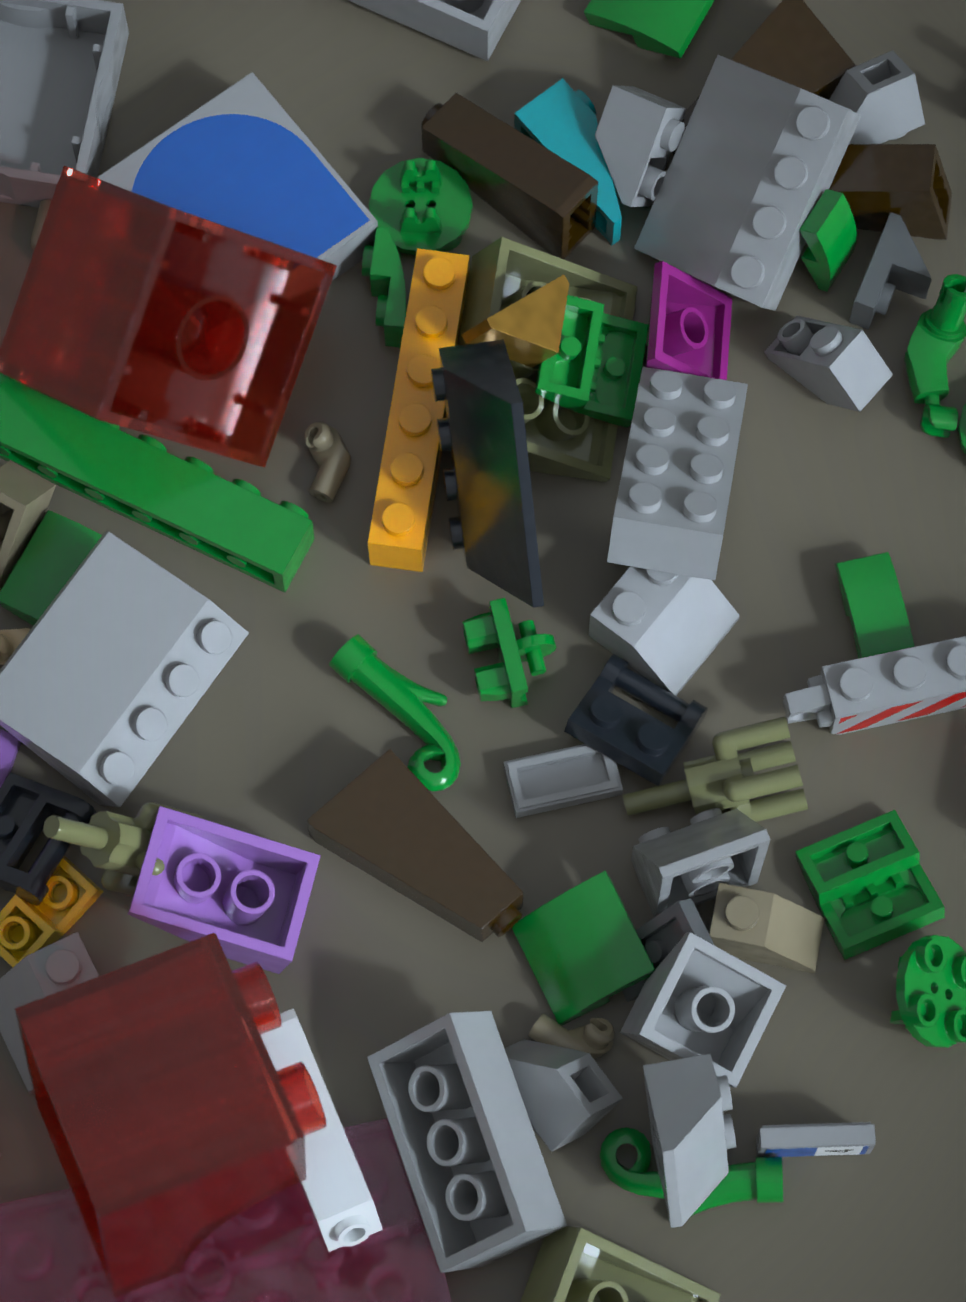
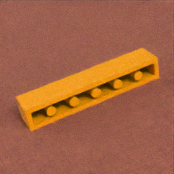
[368,248,470,572]

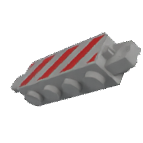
[782,636,966,735]

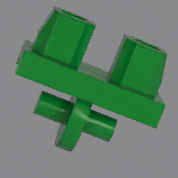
[463,598,557,708]

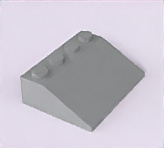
[634,55,861,311]
[0,531,249,807]

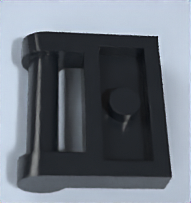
[564,654,708,786]
[0,772,97,905]

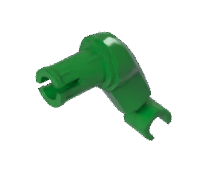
[904,274,966,438]

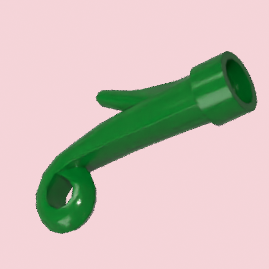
[329,634,461,791]
[600,1127,784,1222]

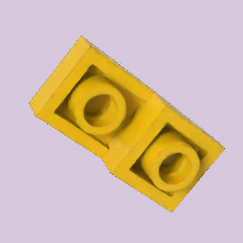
[0,856,104,967]

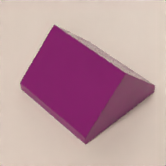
[646,261,733,380]

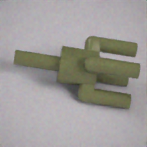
[623,716,808,822]
[43,802,205,896]

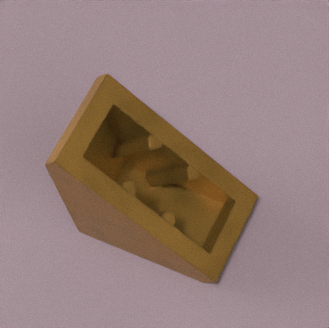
[461,275,570,368]

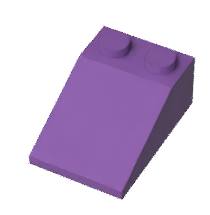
[128,806,321,974]

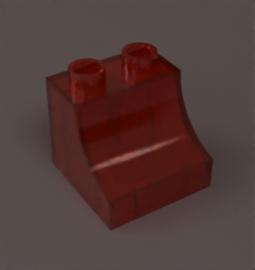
[0,166,337,468]
[15,932,327,1299]

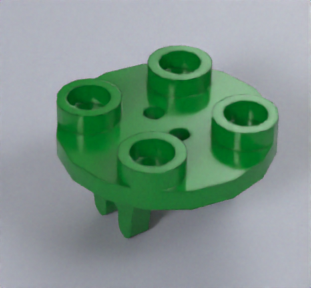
[369,158,473,255]
[890,935,966,1048]

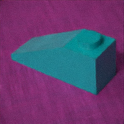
[514,78,622,246]

